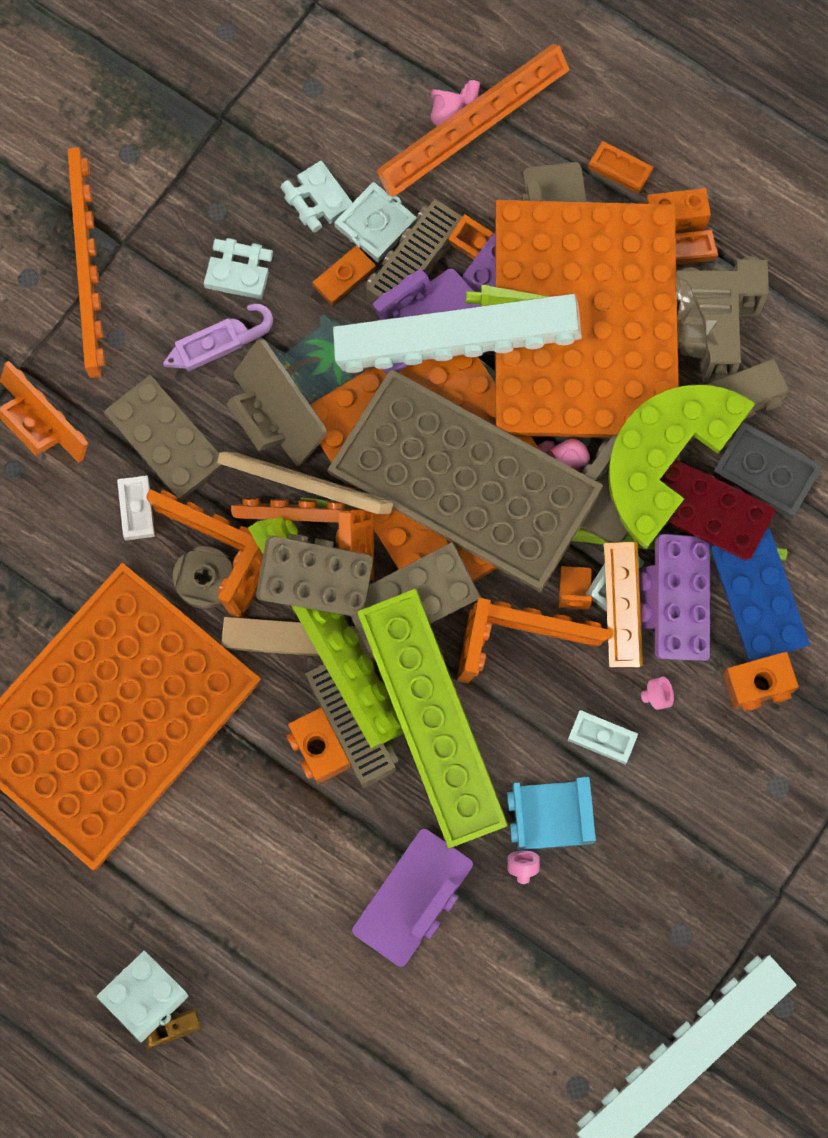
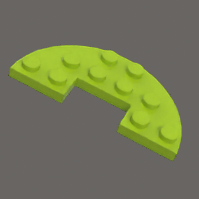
[608,385,756,549]

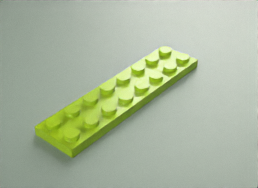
[248,517,404,749]
[357,589,508,849]

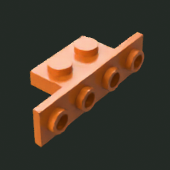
[0,361,89,463]

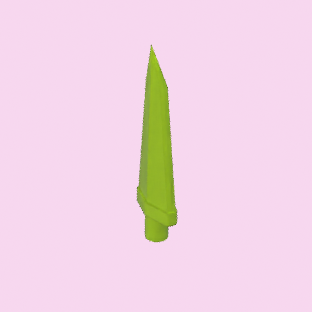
[465,284,548,307]

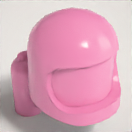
[430,80,480,126]
[538,439,590,471]

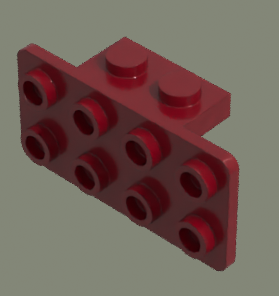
[660,459,775,561]

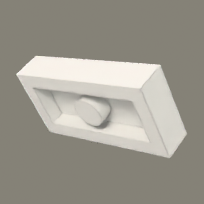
[117,476,155,541]

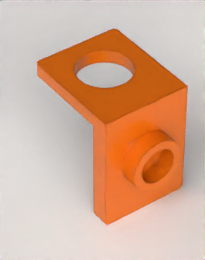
[559,566,592,610]

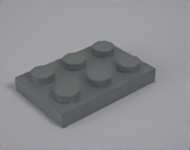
[712,422,823,520]

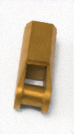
[145,1008,202,1049]

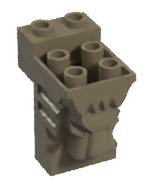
[676,256,769,383]

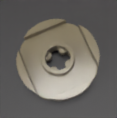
[173,546,233,609]

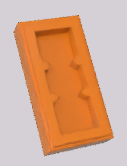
[588,141,654,194]
[675,230,718,265]
[312,246,376,306]

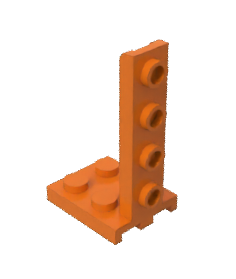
[146,489,263,618]
[231,498,374,580]
[456,598,610,684]

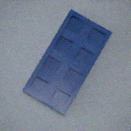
[710,528,810,662]

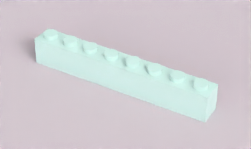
[333,294,582,373]
[575,955,796,1138]

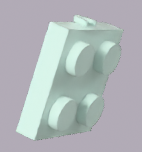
[334,182,417,263]
[96,951,189,1043]

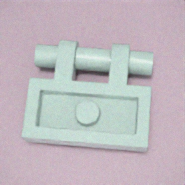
[280,161,352,232]
[204,238,273,300]

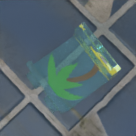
[274,314,355,404]

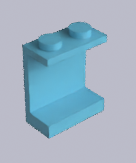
[507,777,596,850]

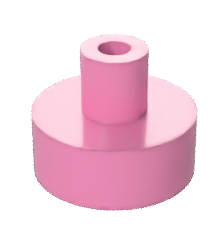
[641,677,674,710]
[508,850,540,884]

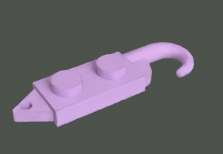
[163,304,273,372]

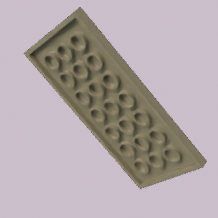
[327,369,603,593]

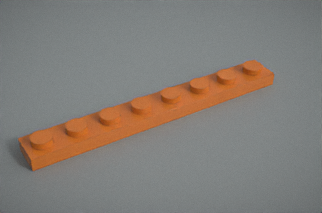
[376,44,569,197]
[68,147,106,378]

